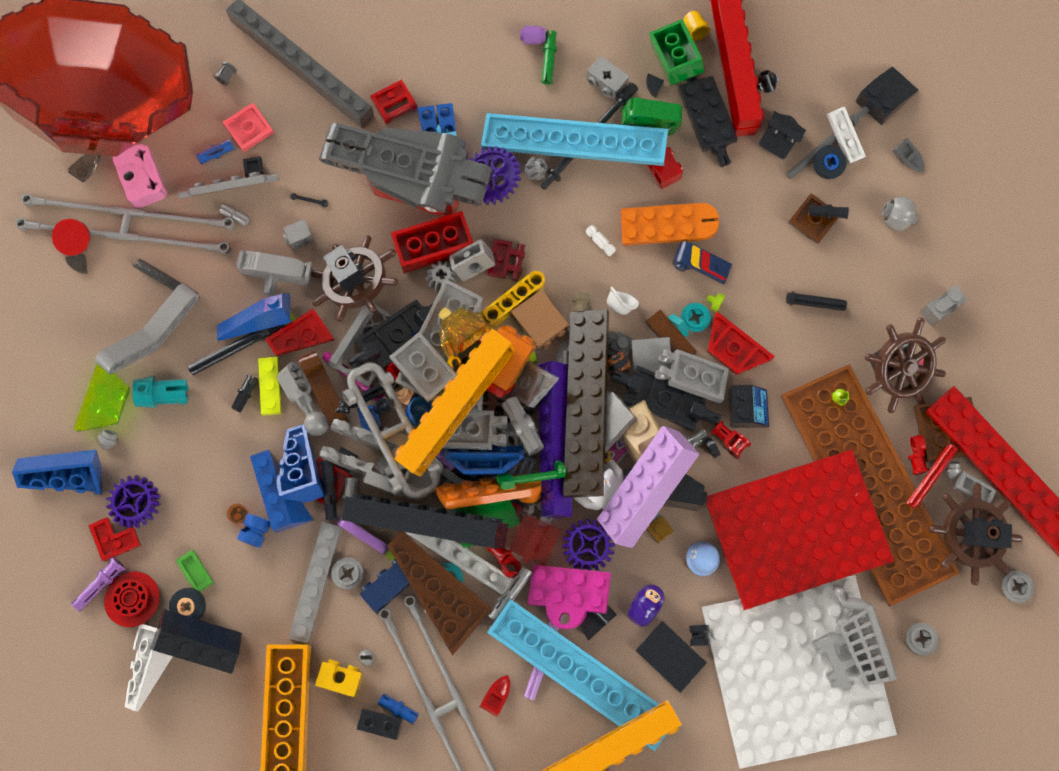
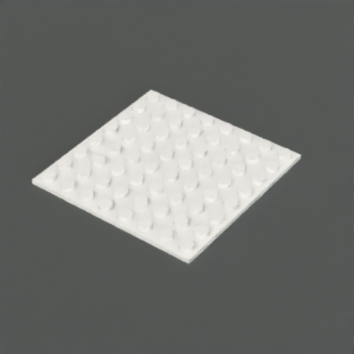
[702,575,897,769]

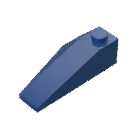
[217,293,291,341]
[276,424,324,503]

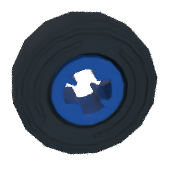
[813,146,847,179]

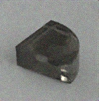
[65,254,88,274]

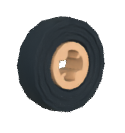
[169,588,206,619]

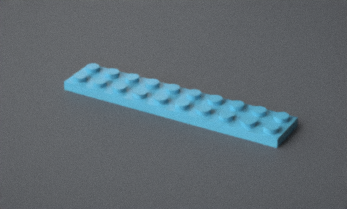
[481,113,668,166]
[487,599,666,751]

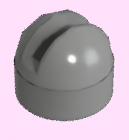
[358,649,375,666]

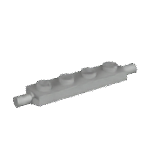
[178,172,279,199]

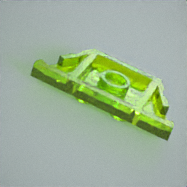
[73,363,130,432]

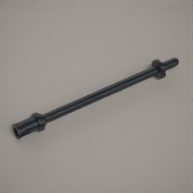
[541,82,639,190]

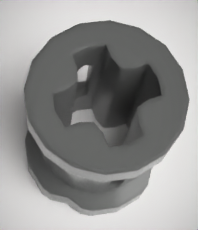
[213,61,237,86]

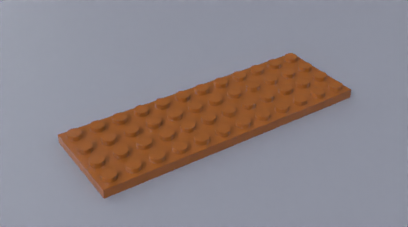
[781,364,960,607]

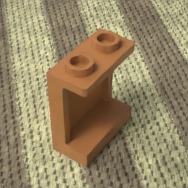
[511,290,569,351]

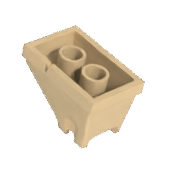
[620,400,660,465]

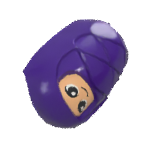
[627,584,665,627]

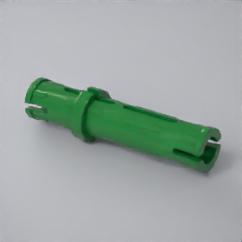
[541,30,557,85]

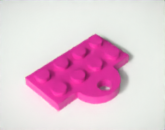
[527,565,612,630]

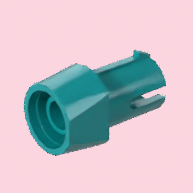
[132,376,189,408]

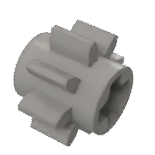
[525,157,547,181]

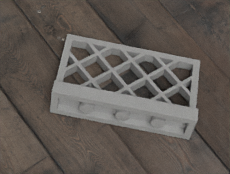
[328,301,392,387]

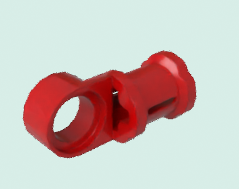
[908,435,930,475]
[486,547,521,578]

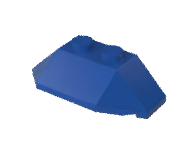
[444,445,523,477]

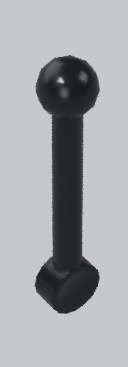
[290,193,328,207]

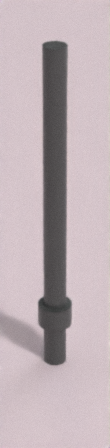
[786,106,869,179]

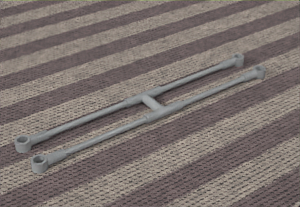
[15,193,235,255]
[379,595,495,771]

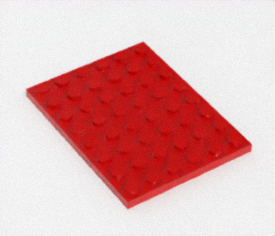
[706,450,894,611]

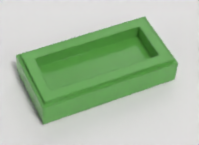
[176,550,214,592]

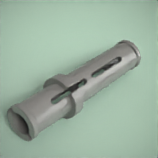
[488,566,533,621]

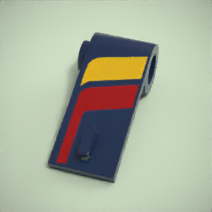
[672,241,732,284]

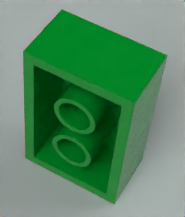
[649,19,704,86]

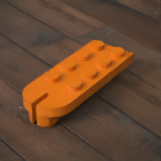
[621,203,719,246]
[435,474,541,510]

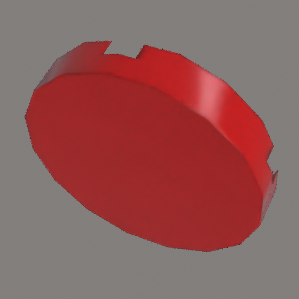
[51,218,91,256]

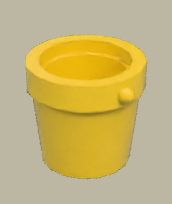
[683,11,710,41]

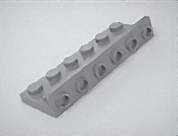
[395,279,484,403]

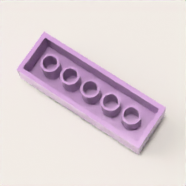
[597,426,699,548]

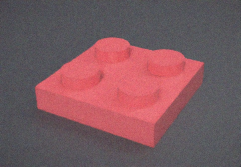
[223,103,274,153]

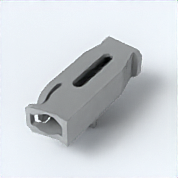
[236,250,313,296]

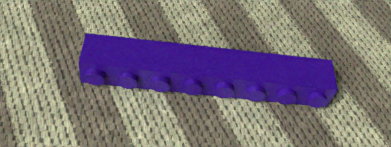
[538,361,572,519]

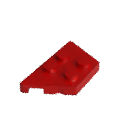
[707,311,775,375]

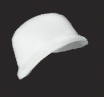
[607,286,639,315]

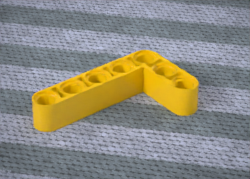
[473,271,545,334]

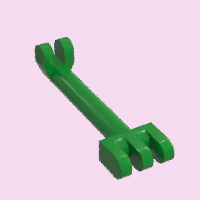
[496,461,566,490]

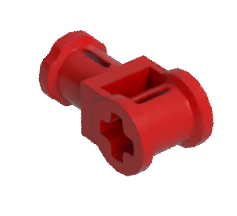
[711,421,751,459]

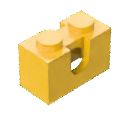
[315,659,364,697]

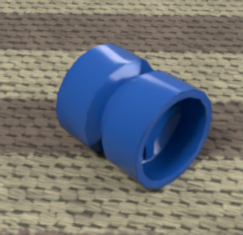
[237,513,270,548]

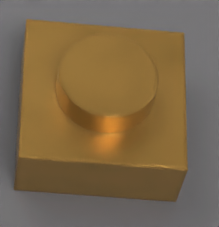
[646,516,674,543]

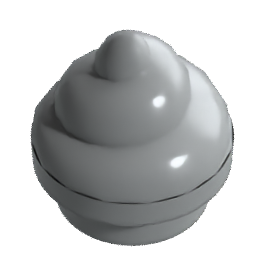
[98,429,118,450]
[943,461,963,481]

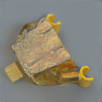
[439,308,491,369]

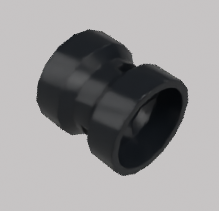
[689,625,710,646]

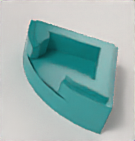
[668,314,689,337]

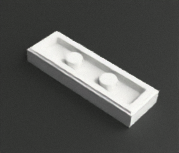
[826,106,866,164]

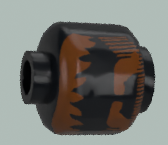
[607,349,631,377]

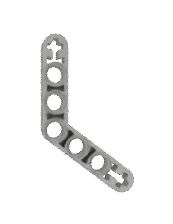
[94,283,199,374]

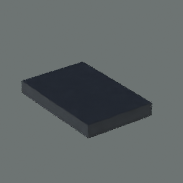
[635,621,707,693]

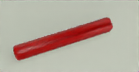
[907,444,958,509]

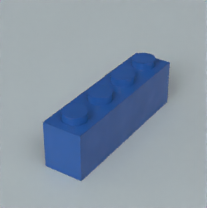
[12,449,102,495]
[250,450,314,533]

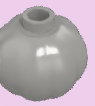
[882,197,919,231]

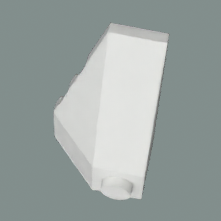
[125,624,173,712]

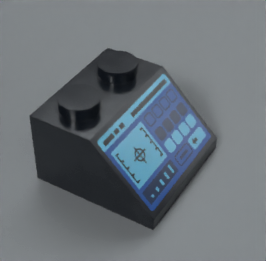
[728,385,769,428]

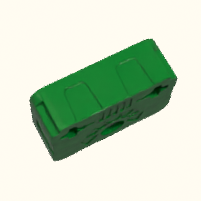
[621,97,683,136]

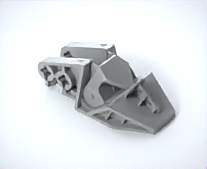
[319,419,444,497]

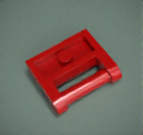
[370,79,418,125]

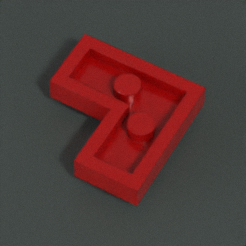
[88,517,142,562]

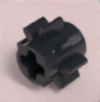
[757,70,779,93]

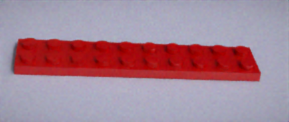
[925,386,1059,556]

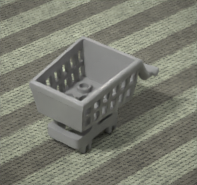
[812,585,897,691]

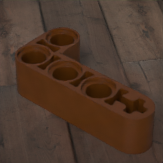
[298,351,349,427]

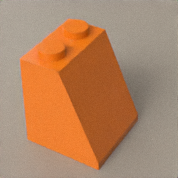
[492,325,537,390]

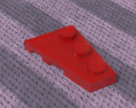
[265,309,335,356]

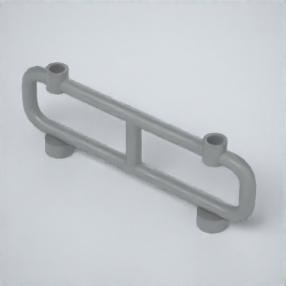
[342,363,440,500]

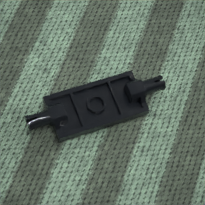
[678,75,738,167]
[348,299,433,369]
[611,365,722,432]

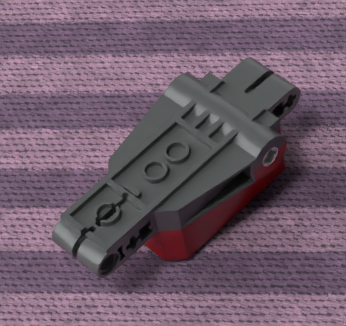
[319,123,492,215]

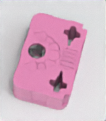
[112,144,167,208]

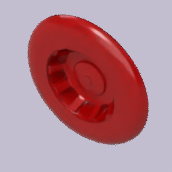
[104,571,160,627]

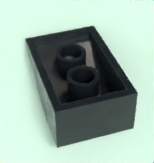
[855,66,918,125]

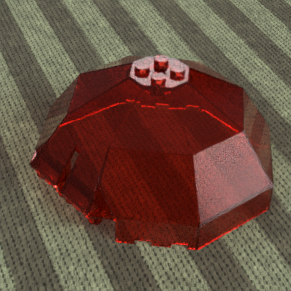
[0,0,193,157]

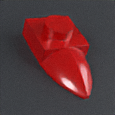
[479,675,510,717]

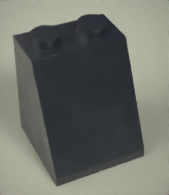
[663,474,707,511]

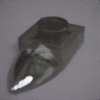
[68,151,101,183]

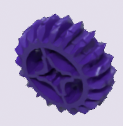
[106,475,161,528]
[562,519,615,571]

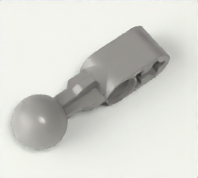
[277,362,329,436]

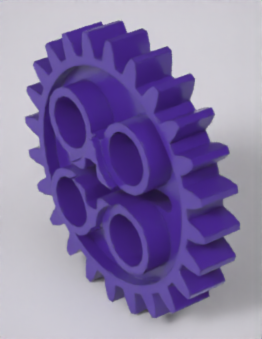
[469,146,522,205]

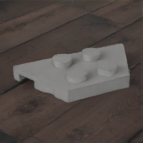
[508,360,559,408]

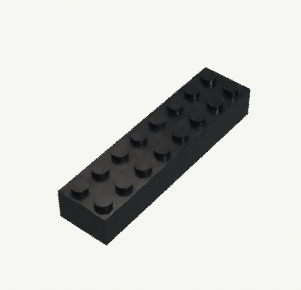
[341,493,509,548]

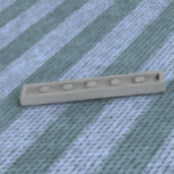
[288,522,342,644]

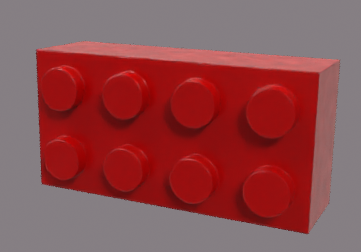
[391,211,473,274]

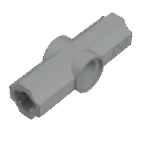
[502,397,544,455]

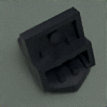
[759,111,806,159]

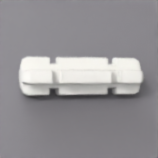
[586,225,616,256]

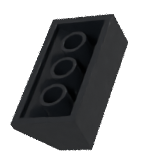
[150,609,242,674]

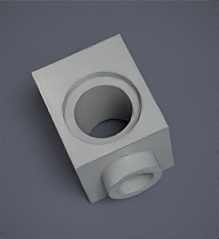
[283,219,314,250]

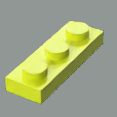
[258,357,282,416]

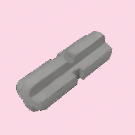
[219,204,250,226]

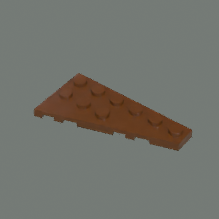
[388,531,492,656]

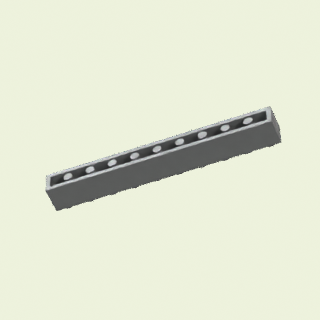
[226,0,374,128]

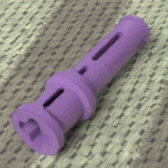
[71,557,126,612]

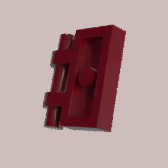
[487,239,526,281]

